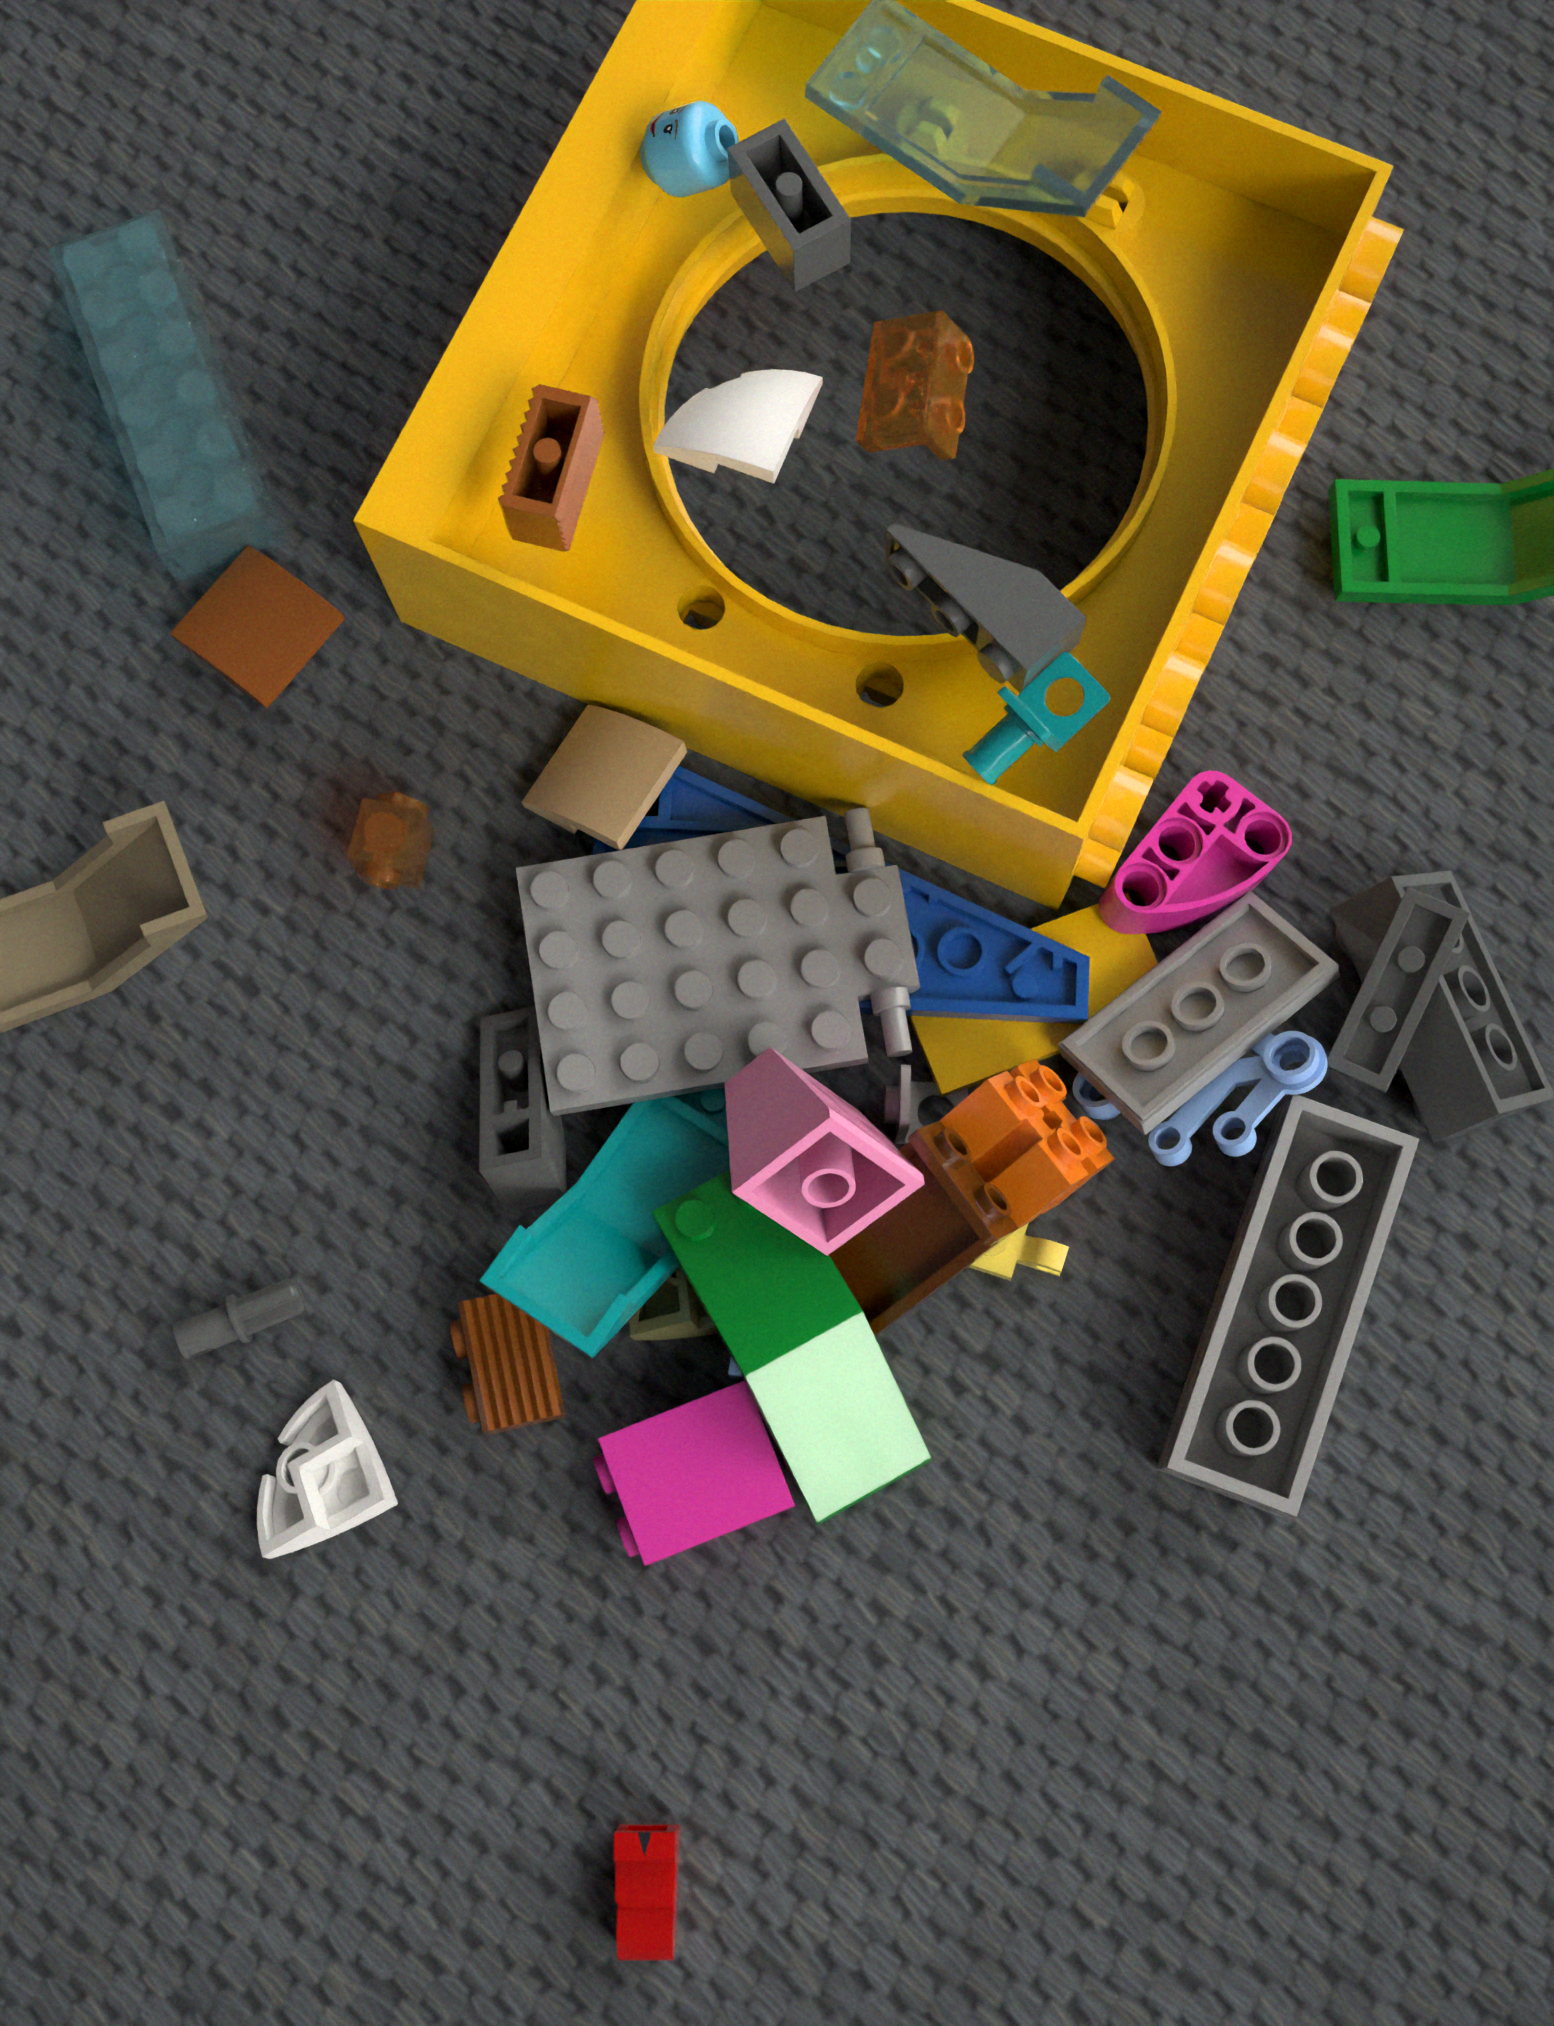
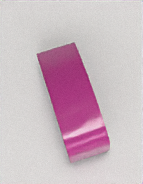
[1099,770,1292,934]

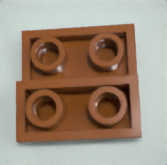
[169,545,346,708]

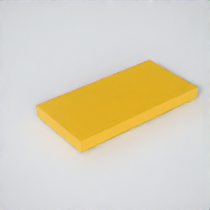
[908,892,1158,1098]

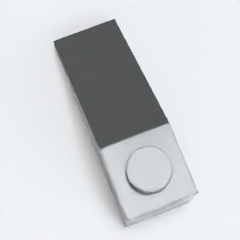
[479,1006,567,1213]

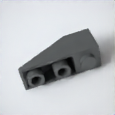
[885,523,1086,693]

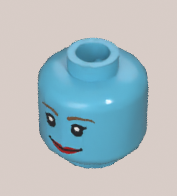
[640,101,739,198]

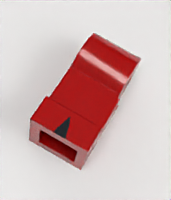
[614,1824,680,1961]

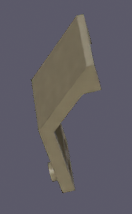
[0,801,208,1033]

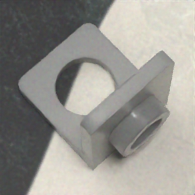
[884,1065,968,1144]

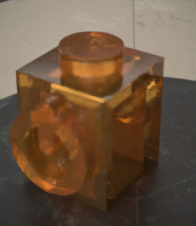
[347,792,435,890]

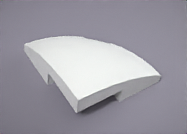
[653,369,823,484]
[257,1380,398,1559]

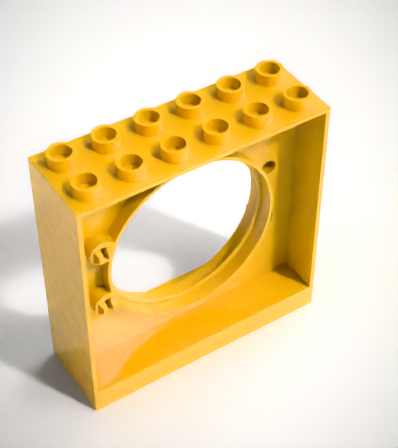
[353,0,1404,911]

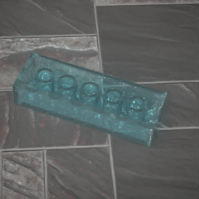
[48,209,289,583]

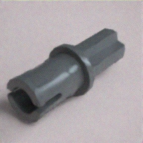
[173,1279,305,1362]

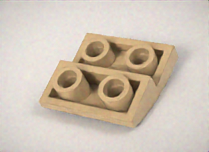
[522,704,687,851]

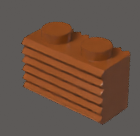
[498,384,605,552]
[450,1294,566,1434]

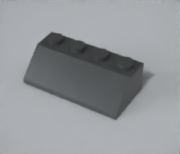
[1330,871,1554,1143]

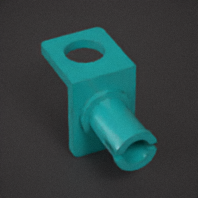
[962,652,1110,785]

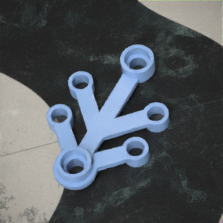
[1072,1031,1328,1166]

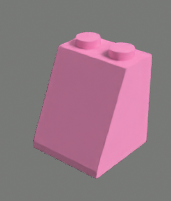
[724,1047,925,1256]

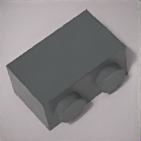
[727,118,851,292]

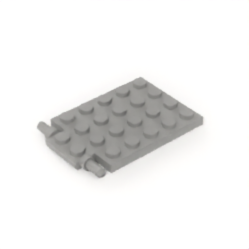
[516,808,920,1116]

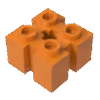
[940,1059,1115,1230]

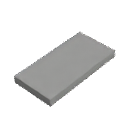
[1058,890,1340,1135]

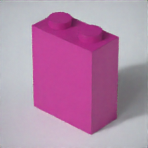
[593,1381,795,1566]

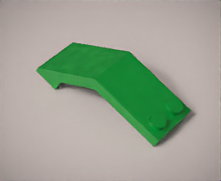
[1328,469,1554,605]
[651,1169,931,1525]

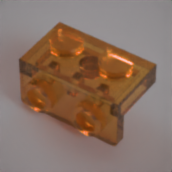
[855,310,974,460]

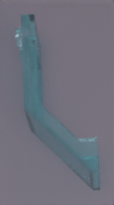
[805,0,1162,217]

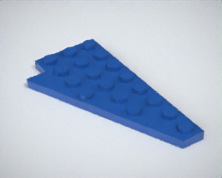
[593,765,1090,1025]

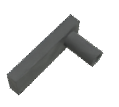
[1327,887,1470,1094]

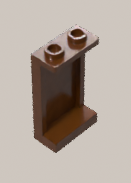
[829,1121,1019,1337]

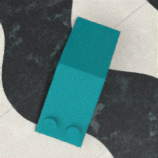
[480,1087,730,1359]

